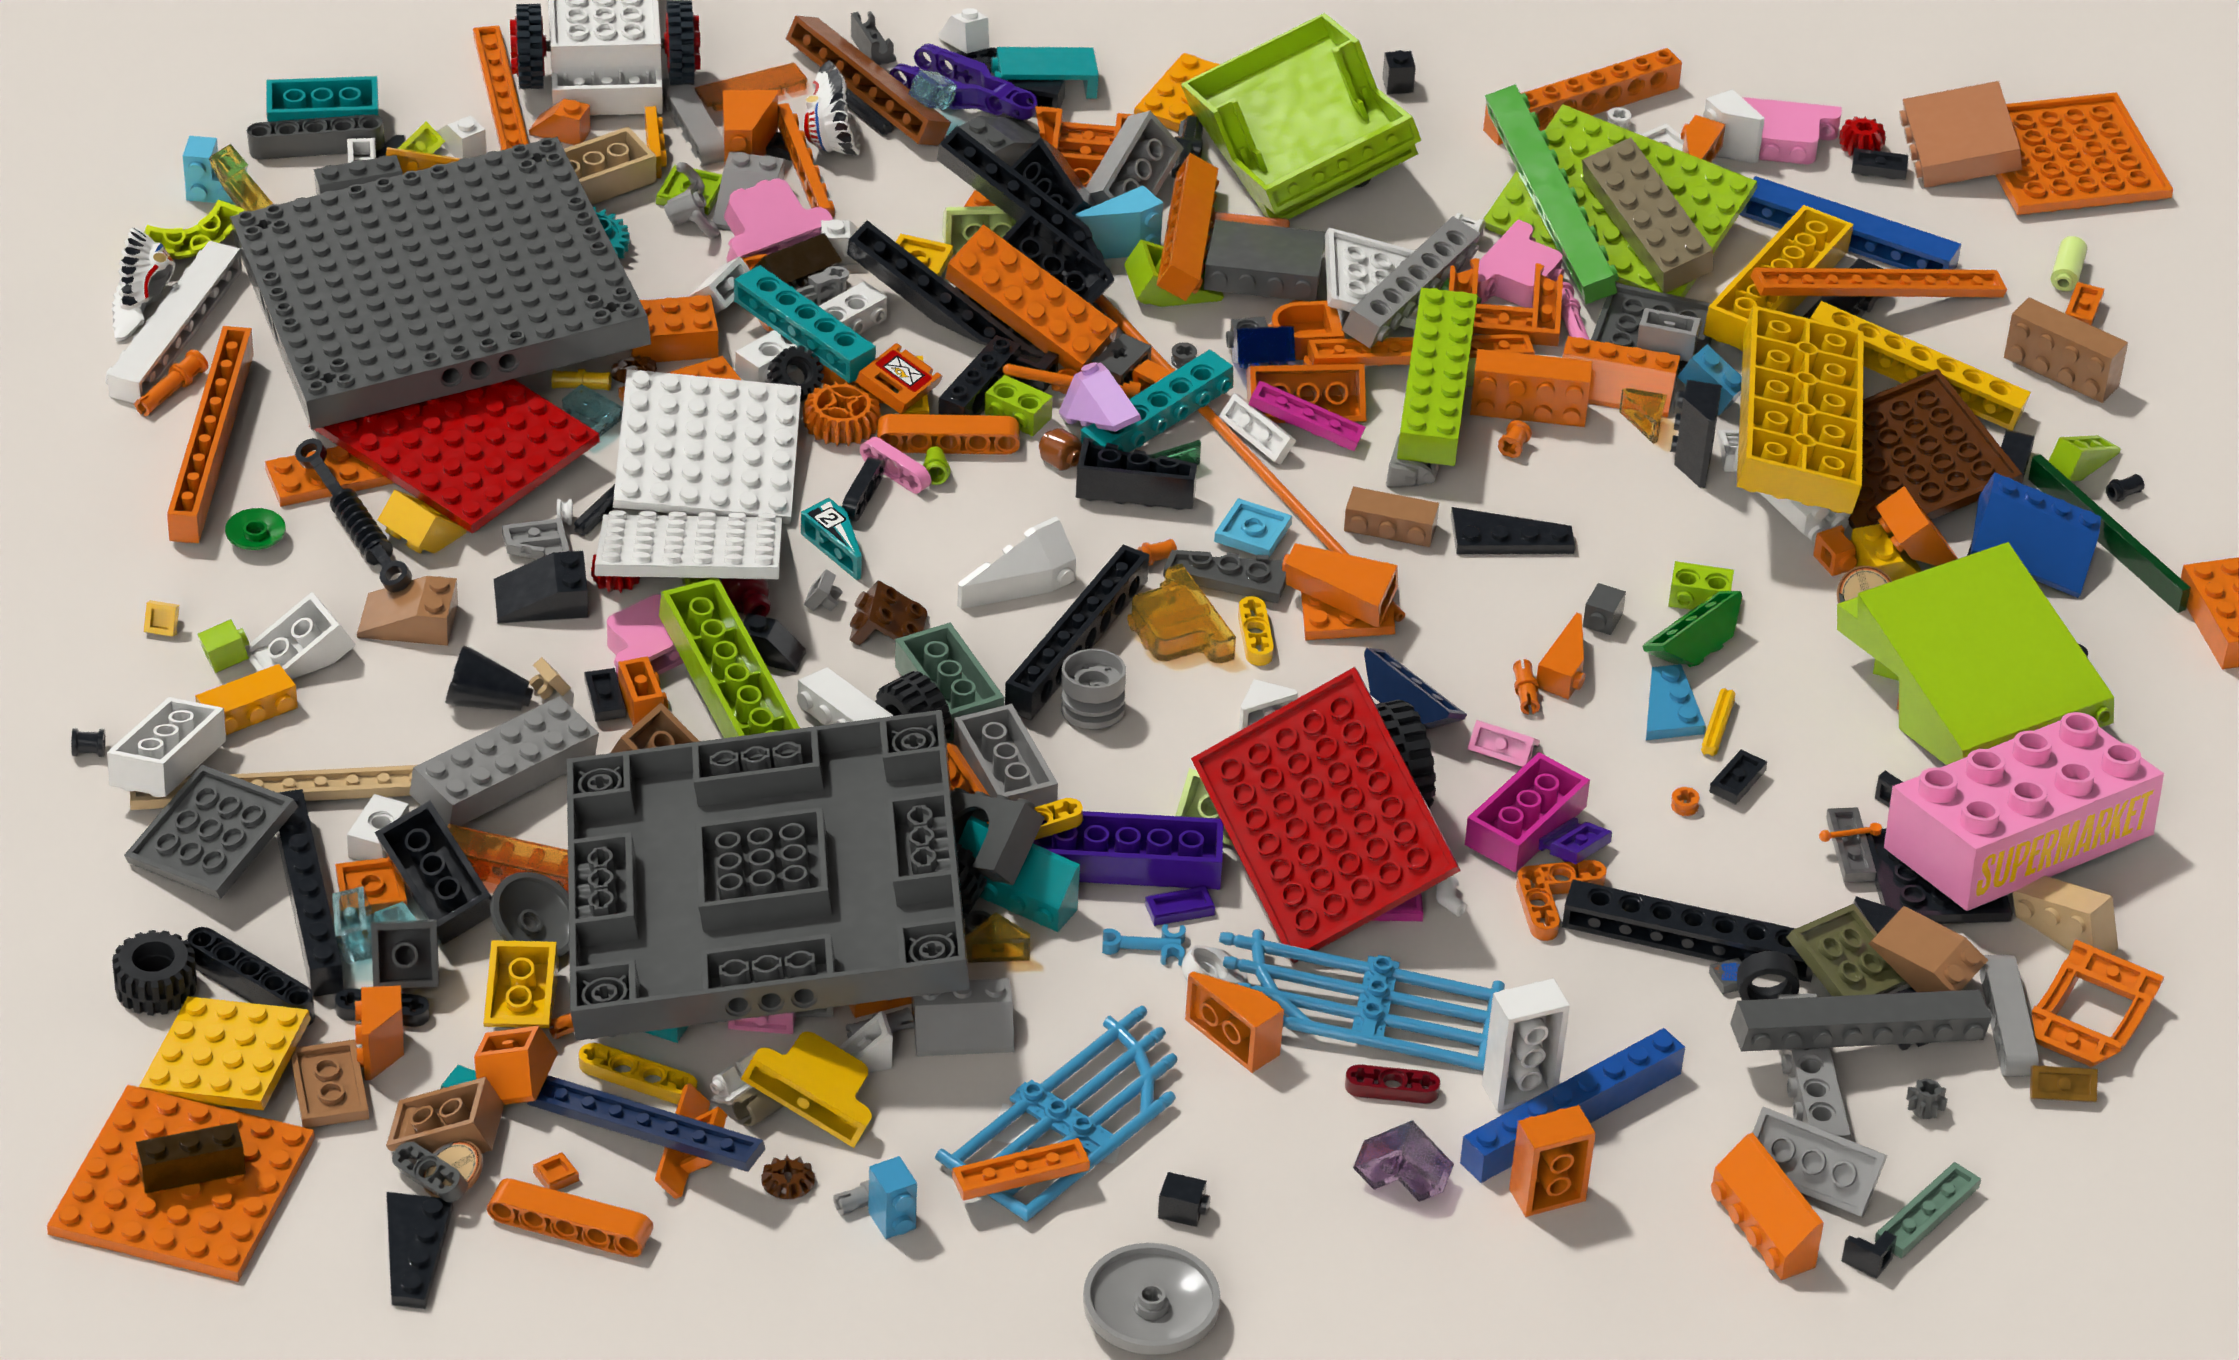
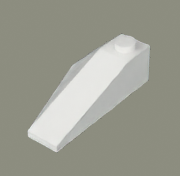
[957,517,1076,609]

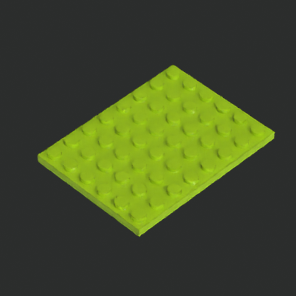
[1483,104,1757,297]

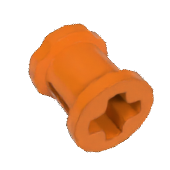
[1498,420,1532,458]

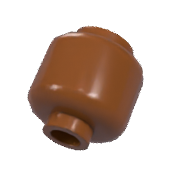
[1039,428,1082,471]

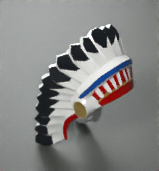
[804,60,861,155]
[111,227,175,342]

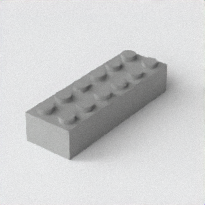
[409,696,599,831]

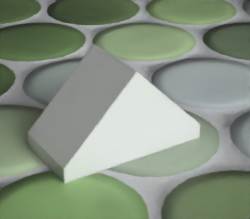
[1239,679,1298,730]
[839,1011,893,1072]

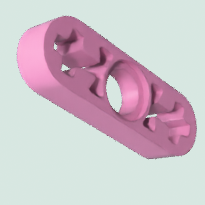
[860,437,931,494]

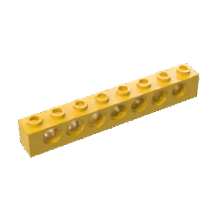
[1810,301,2031,431]

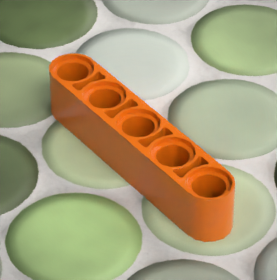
[877,414,1020,455]
[487,1178,654,1257]

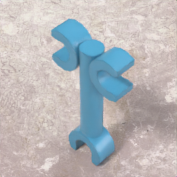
[1102,924,1186,966]

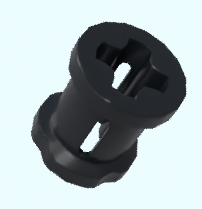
[71,728,106,757]

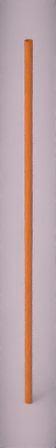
[1095,294,1405,622]

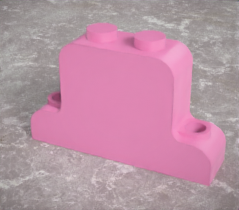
[1742,97,1842,164]
[724,179,834,263]
[1477,219,1565,308]
[607,594,684,679]

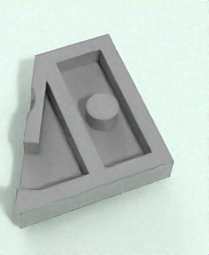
[502,518,570,559]

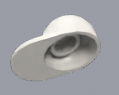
[1182,946,1247,984]

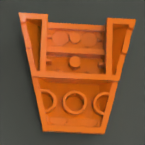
[1035,106,1134,188]

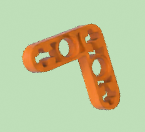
[1516,860,1607,941]

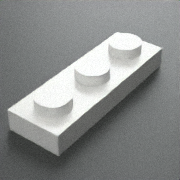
[1219,393,1297,464]

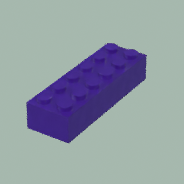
[1033,811,1223,890]

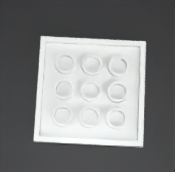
[1325,227,1418,330]

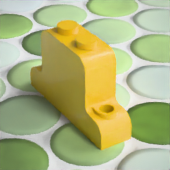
[740,1031,872,1148]

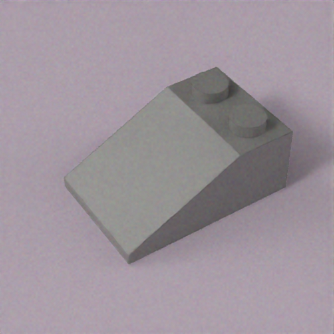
[713,151,784,230]

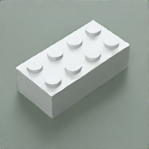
[107,697,226,797]
[1482,978,1570,1112]

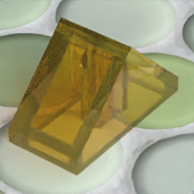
[1619,388,1667,444]
[966,912,1030,963]

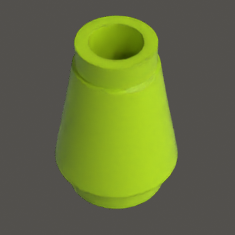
[923,446,951,485]

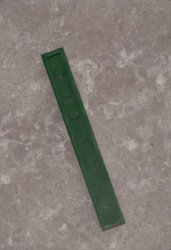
[2028,454,2191,613]

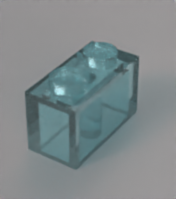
[332,886,374,964]

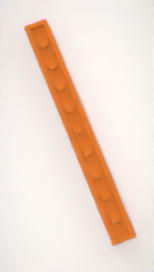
[1750,268,2007,297]

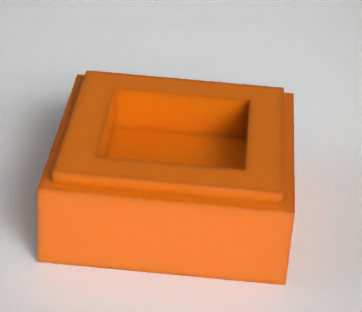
[533,1152,579,1191]

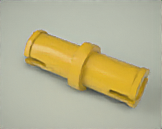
[551,369,612,392]

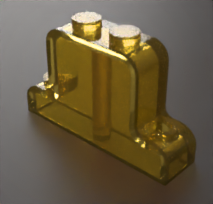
[1127,564,1236,663]

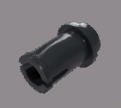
[2106,474,2144,502]

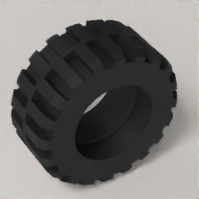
[1375,699,1436,809]

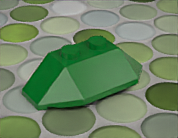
[1642,591,1743,667]

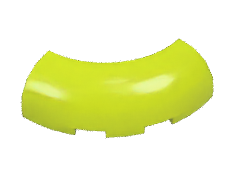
[144,199,245,260]

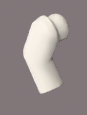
[1436,876,1467,917]

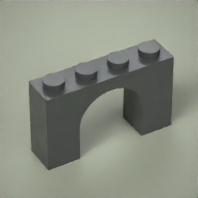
[951,788,1045,885]

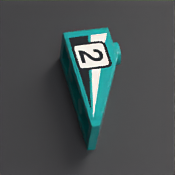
[801,497,862,580]

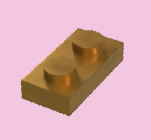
[2030,1065,2098,1102]

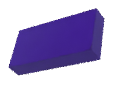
[1145,886,1215,926]

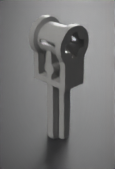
[796,266,849,306]

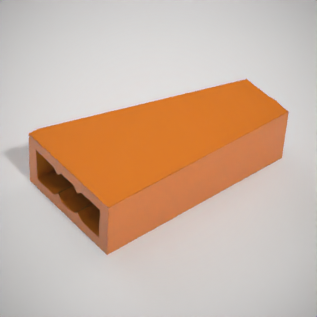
[1282,543,1398,627]

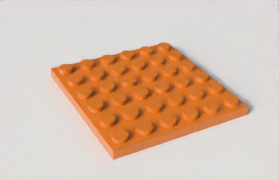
[1995,92,2173,215]
[47,1085,315,1282]

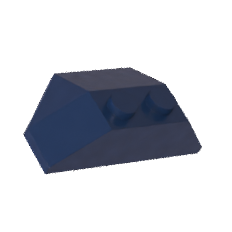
[1364,648,1467,729]

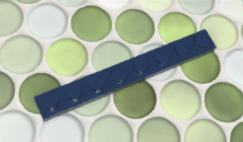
[527,1075,766,1172]

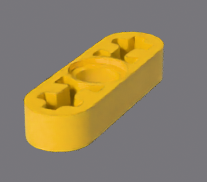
[1238,596,1274,666]
[1034,798,1083,840]

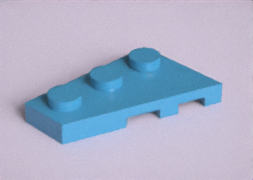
[1645,664,1706,740]

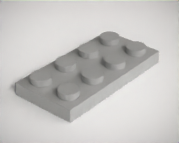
[1753,1106,1887,1217]

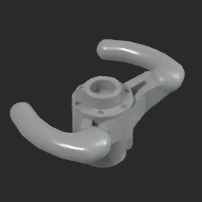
[664,162,719,238]

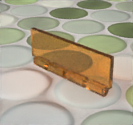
[694,62,807,112]

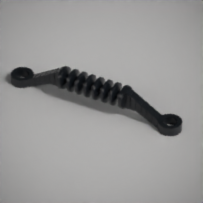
[295,438,412,592]

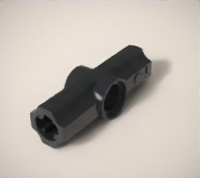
[1171,116,1204,178]

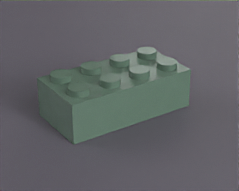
[895,622,1005,742]

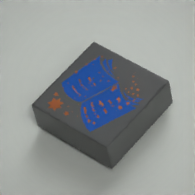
[1709,958,1752,994]

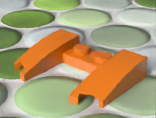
[1448,258,1563,346]

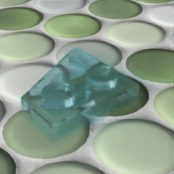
[562,384,623,437]

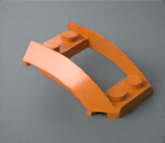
[2032,939,2164,1067]

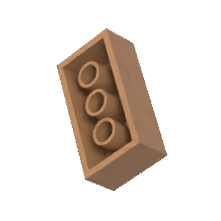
[2004,297,2128,403]

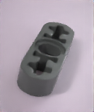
[392,1141,468,1202]

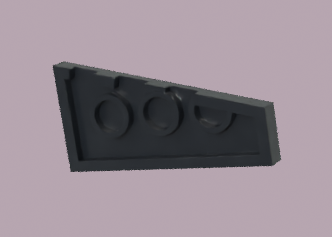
[386,1192,453,1309]

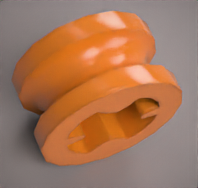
[1671,787,1700,816]

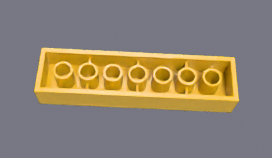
[1703,205,1854,352]

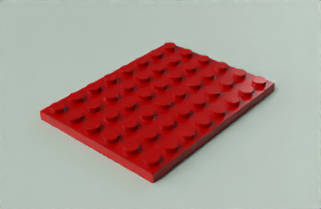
[309,379,600,534]
[1191,667,1461,964]

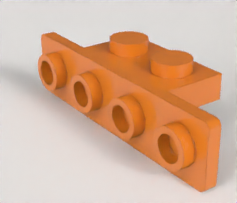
[655,1083,728,1199]

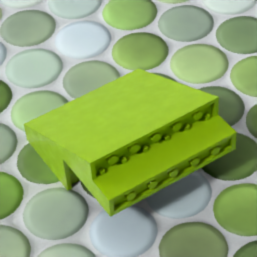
[1181,13,1422,219]
[1837,542,2114,765]

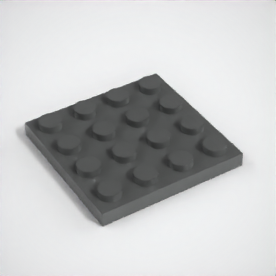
[1591,283,1712,378]
[124,765,298,899]

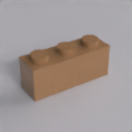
[1344,486,1439,547]

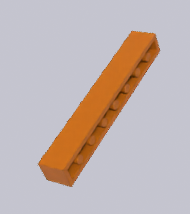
[1157,153,1219,301]

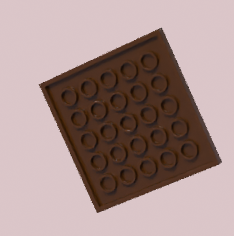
[1848,369,2023,529]

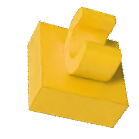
[144,600,180,637]

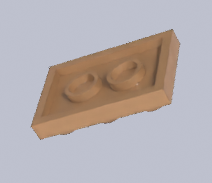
[290,1039,369,1128]

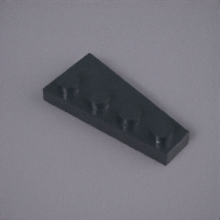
[1451,507,1575,554]

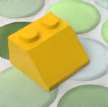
[377,489,467,554]
[1851,524,1922,581]

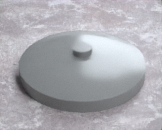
[1083,1243,1220,1355]

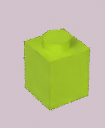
[197,619,250,673]

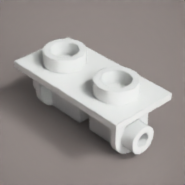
[710,1050,757,1105]

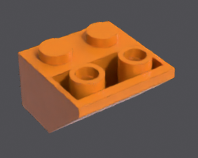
[355,986,404,1081]
[474,1026,558,1105]

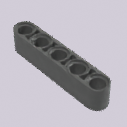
[247,115,385,159]

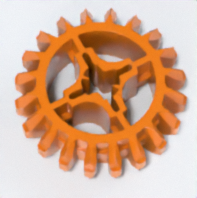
[803,381,881,446]

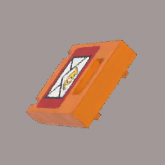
[856,343,943,414]

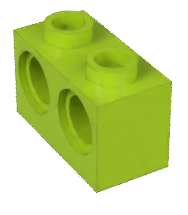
[985,375,1053,436]
[1668,561,1734,610]

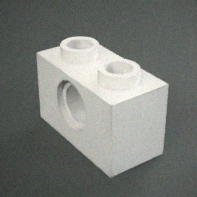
[347,794,409,861]

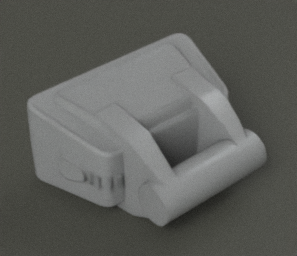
[1386,434,1440,487]

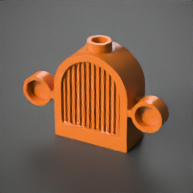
[1267,300,1344,365]

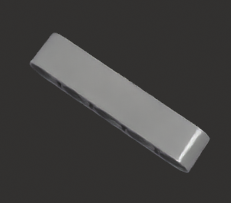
[662,77,724,166]
[1979,955,2039,1076]

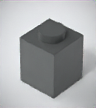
[1583,583,1626,635]

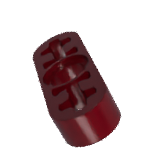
[1345,1064,1440,1104]

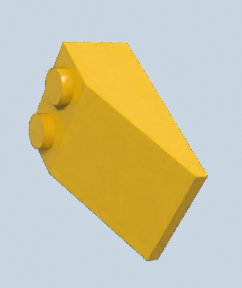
[483,940,559,1028]

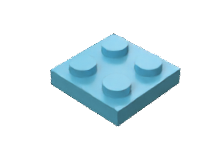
[1214,498,1292,558]

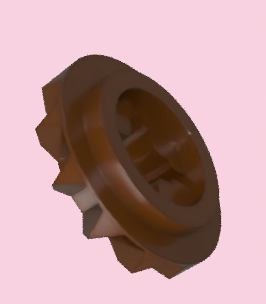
[611,355,657,383]
[761,1155,815,1199]

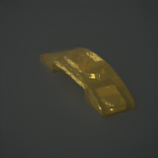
[209,144,273,211]

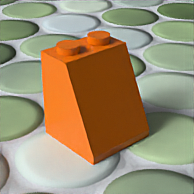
[723,90,778,166]

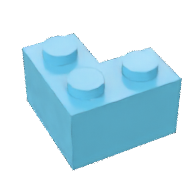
[183,136,248,205]

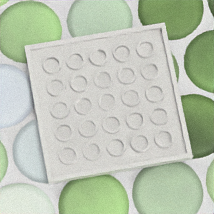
[613,369,801,525]
[595,510,782,579]

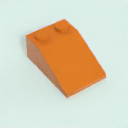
[1875,486,1958,566]
[1185,971,1284,1073]

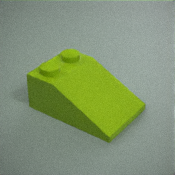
[1124,239,1224,307]

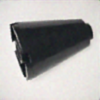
[445,646,534,711]

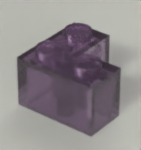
[1353,1120,1454,1202]

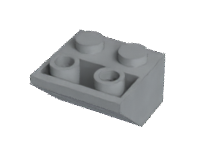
[1637,308,1703,362]

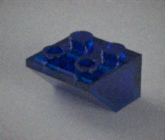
[1232,326,1295,369]

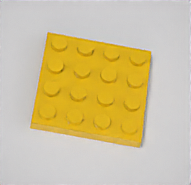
[139,996,311,1111]

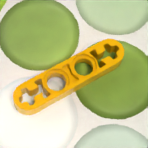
[578,1043,697,1105]

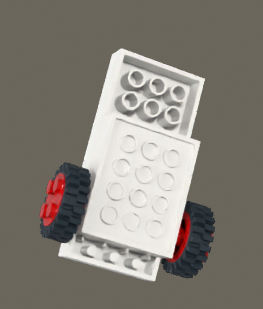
[510,0,701,116]

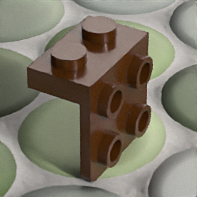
[849,580,927,646]

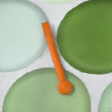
[1819,823,1882,842]

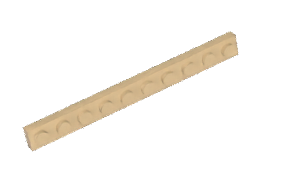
[130,765,417,810]

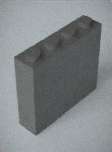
[1204,220,1326,301]

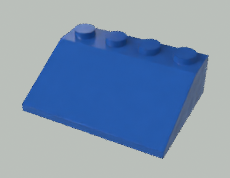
[1970,472,2101,598]

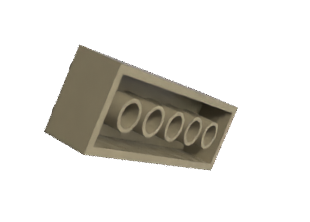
[1582,137,1714,293]

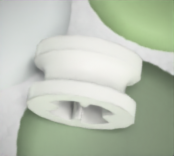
[1607,107,1632,130]
[557,499,573,526]

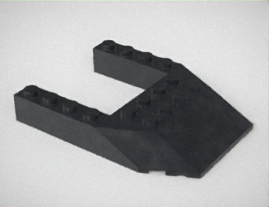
[847,126,1115,359]

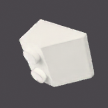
[1703,89,1765,163]

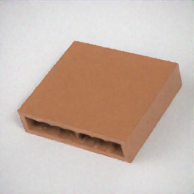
[1899,81,2022,188]

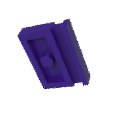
[1539,817,1612,864]

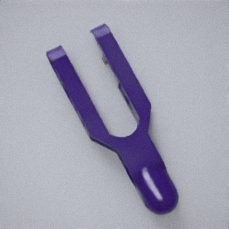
[889,43,1037,120]

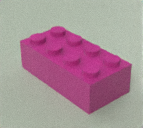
[1464,752,1590,873]

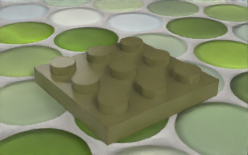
[1786,903,1907,996]

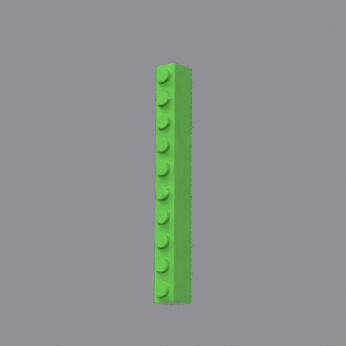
[1485,84,1619,304]

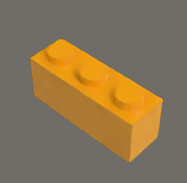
[195,664,298,735]

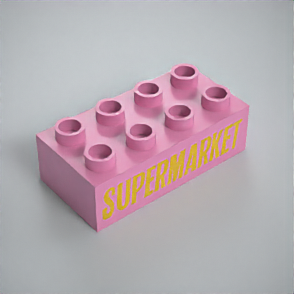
[1884,712,2164,911]

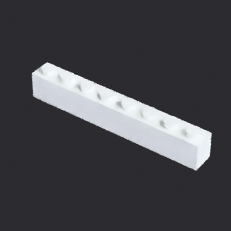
[105,241,242,404]

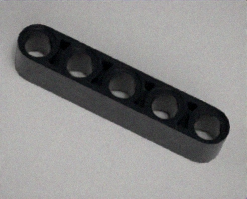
[187,927,315,1027]

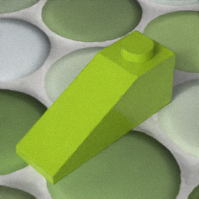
[2049,435,2121,481]

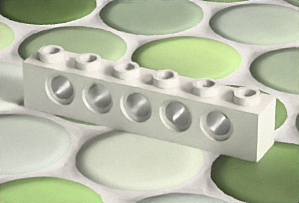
[735,281,887,383]

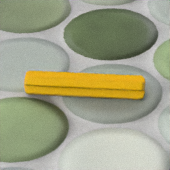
[1701,688,1736,756]

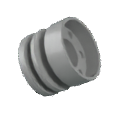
[1061,649,1126,729]

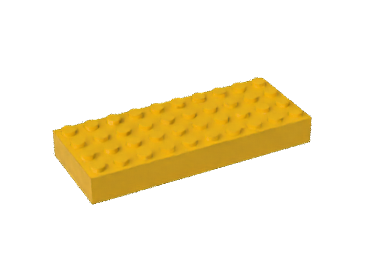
[1737,305,1864,514]

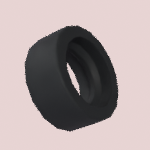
[1737,951,1800,1000]

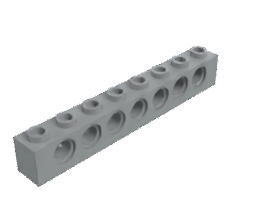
[1342,216,1480,348]

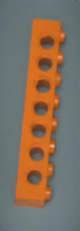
[1483,48,1682,145]

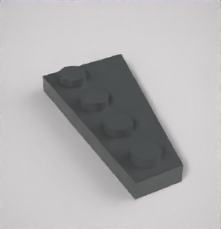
[1163,550,1286,603]

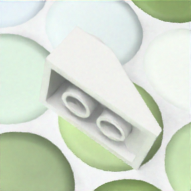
[245,592,356,679]

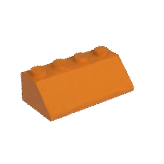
[1562,336,1680,417]
[1246,364,1366,424]
[1711,1132,1824,1280]

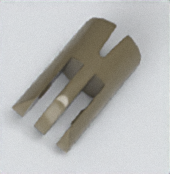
[733,1087,784,1127]

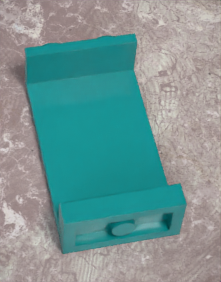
[991,47,1099,99]

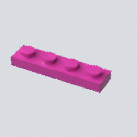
[1248,381,1366,451]

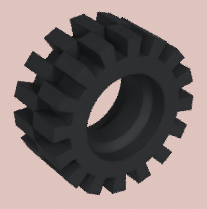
[767,346,824,402]

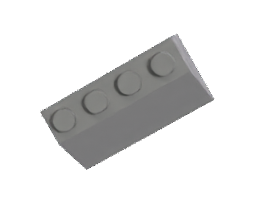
[1086,111,1184,205]

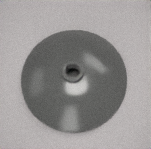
[490,872,569,958]

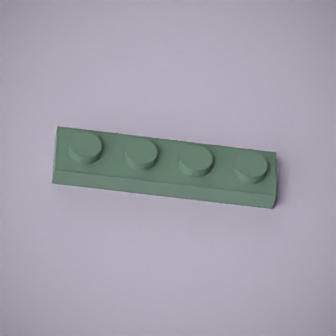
[1875,1162,1981,1259]

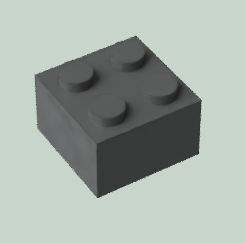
[371,919,439,988]

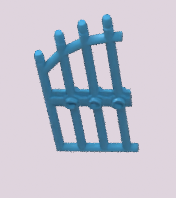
[1219,929,1505,1071]
[935,1006,1178,1222]

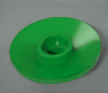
[225,508,286,550]

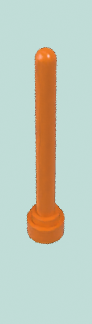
[1003,364,1141,399]

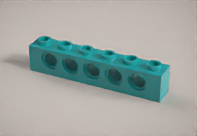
[734,265,876,383]
[1081,349,1234,453]

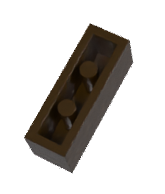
[751,233,842,289]
[136,1122,246,1193]

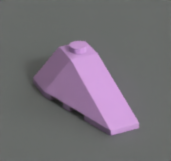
[1059,362,1142,431]

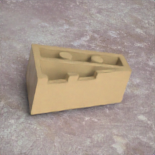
[2013,876,2118,954]

